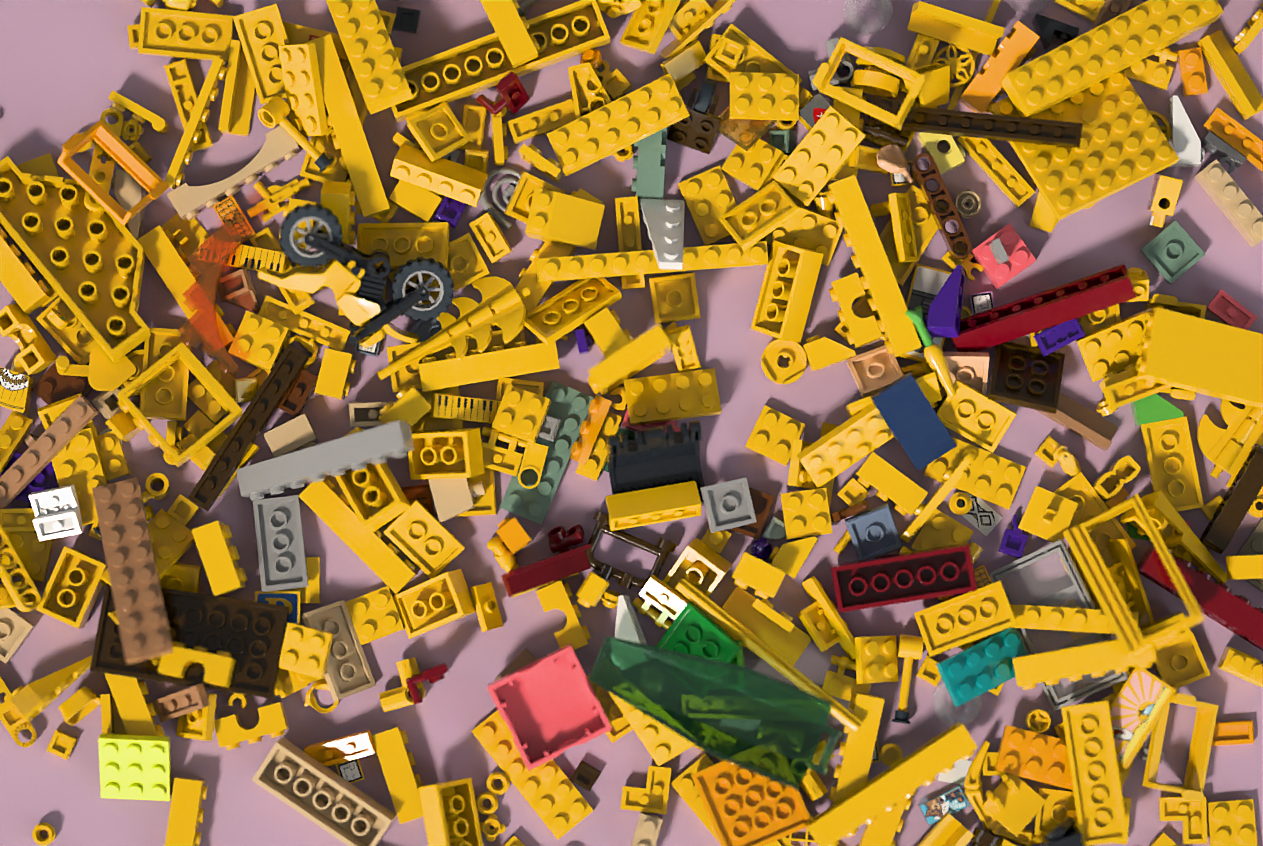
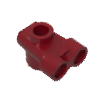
[547,524,585,554]

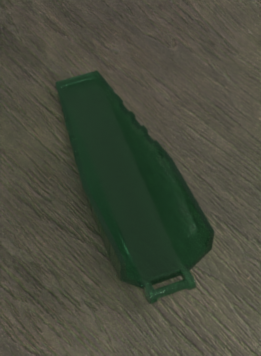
[589,636,843,790]

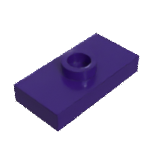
[435,196,467,228]
[1033,318,1085,356]

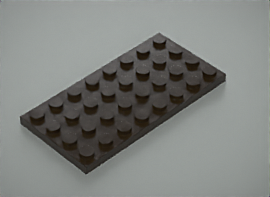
[90,583,289,699]

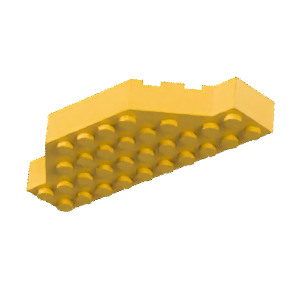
[0,156,151,363]

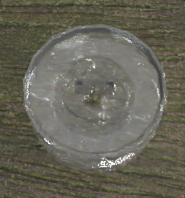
[843,0,893,36]
[931,681,982,725]

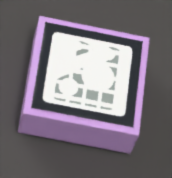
[969,291,995,315]

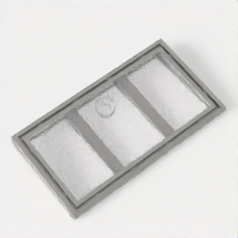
[988,539,1129,711]

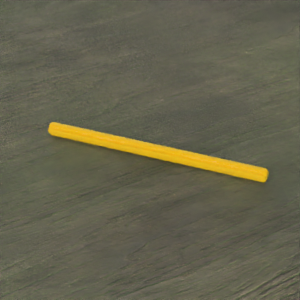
[676,578,863,732]

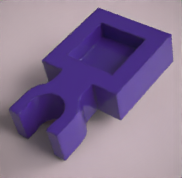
[998,515,1028,559]

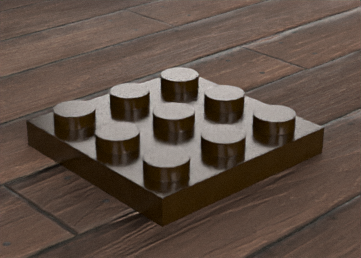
[987,342,1065,414]

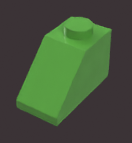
[1131,394,1184,426]

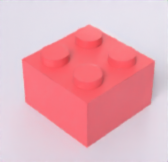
[970,223,1036,290]

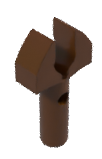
[830,501,869,523]

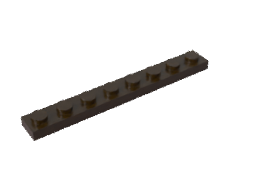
[896,105,1083,148]
[188,344,310,511]

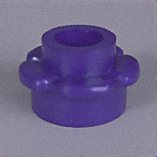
[751,538,772,560]

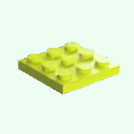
[98,734,171,801]

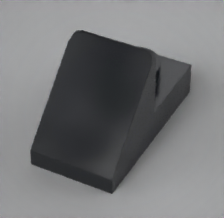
[1032,14,1080,50]

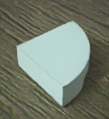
[762,517,786,540]

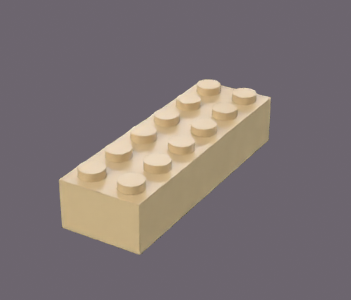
[252,737,397,846]

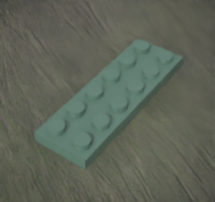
[500,380,595,525]

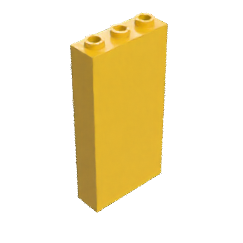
[1136,307,1263,409]

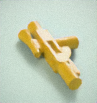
[247,178,311,223]

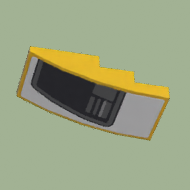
[900,264,951,364]

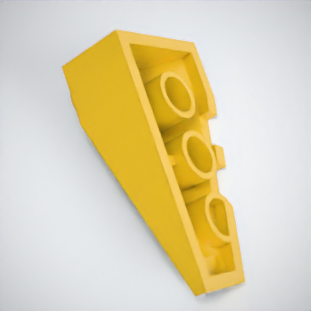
[10,655,93,722]

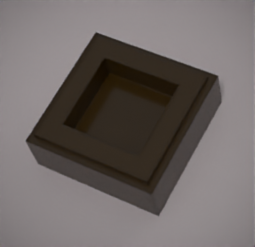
[570,760,601,792]

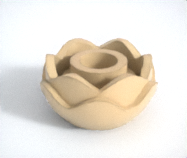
[953,189,982,218]

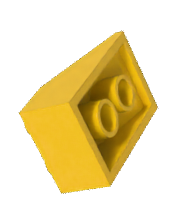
[525,188,605,250]
[663,537,732,609]
[393,569,476,639]

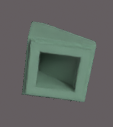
[768,130,797,154]

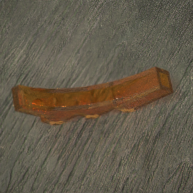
[178,221,244,376]

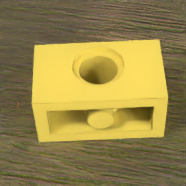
[917,132,966,175]

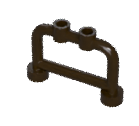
[585,510,677,589]

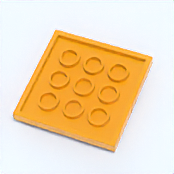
[691,739,811,846]

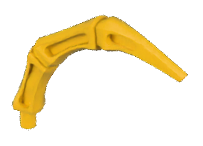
[964,740,1043,846]

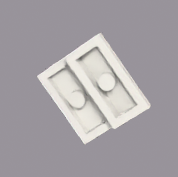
[29,484,83,541]

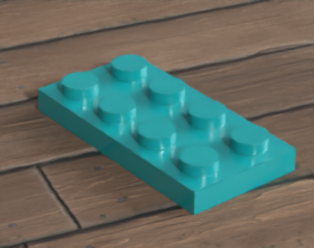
[936,627,1028,707]

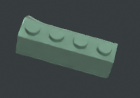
[632,127,667,199]

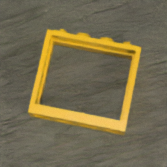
[587,324,672,397]
[117,342,243,468]

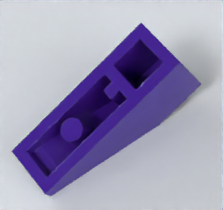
[924,265,966,337]

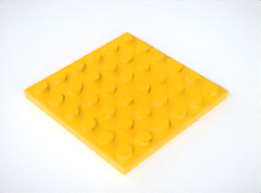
[989,70,1179,221]

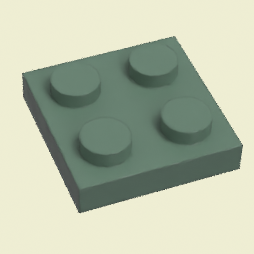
[1140,220,1206,285]

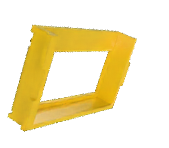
[1063,494,1205,659]

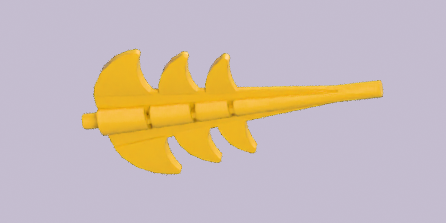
[377,276,531,380]
[1197,399,1263,479]

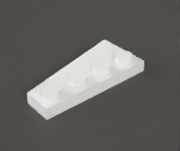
[639,198,685,270]

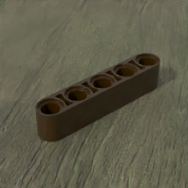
[1200,445,1263,554]

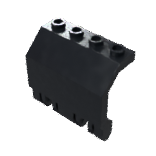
[607,420,705,501]

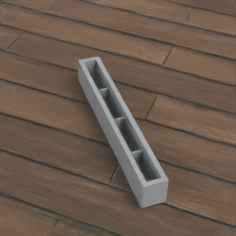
[236,420,415,501]

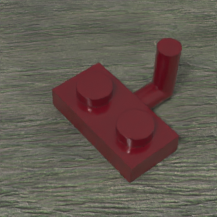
[477,71,530,115]
[406,663,449,705]

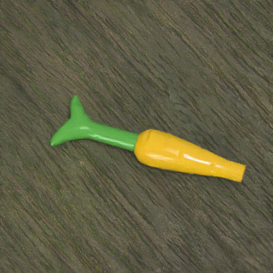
[905,306,957,397]

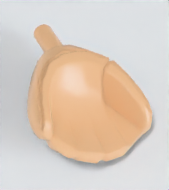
[876,144,914,183]

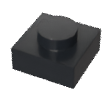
[394,7,421,34]

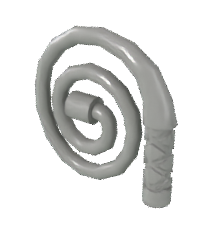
[480,168,521,231]

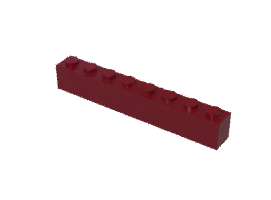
[952,264,1136,352]

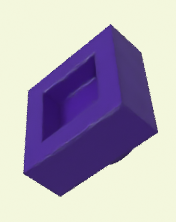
[575,329,592,355]

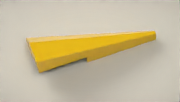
[1119,491,1227,584]

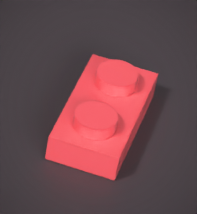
[1206,289,1257,330]

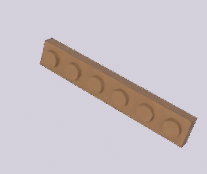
[0,396,98,509]

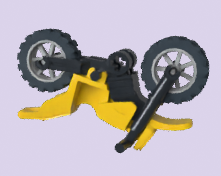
[258,203,454,348]

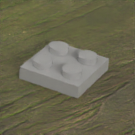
[700,477,757,533]

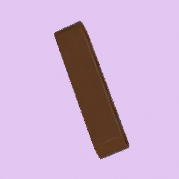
[911,153,972,260]

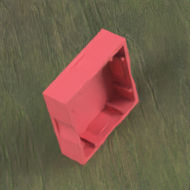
[487,643,612,771]

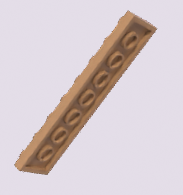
[92,477,174,664]

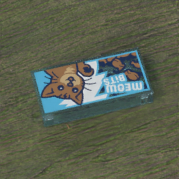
[918,785,970,826]

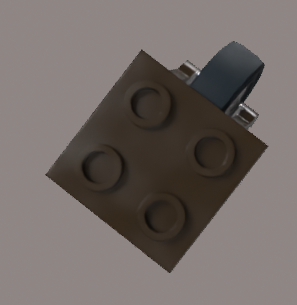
[667,78,721,154]

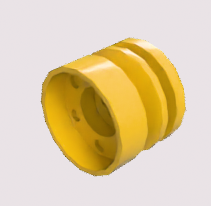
[850,46,906,98]

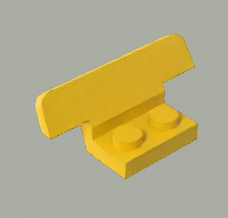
[787,422,838,509]

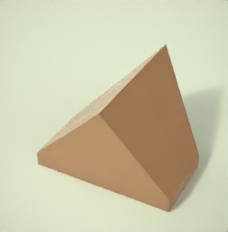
[216,268,260,314]

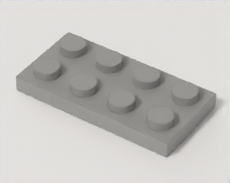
[253,495,309,592]

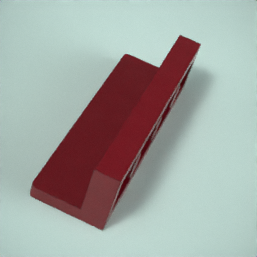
[501,544,592,597]

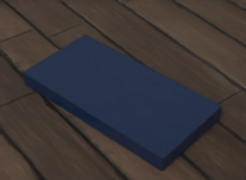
[870,372,957,471]

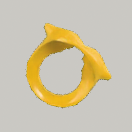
[285,335,318,370]
[304,678,339,713]

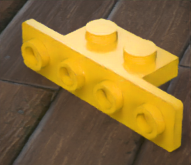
[660,0,736,59]
[1107,538,1154,626]
[797,576,855,661]

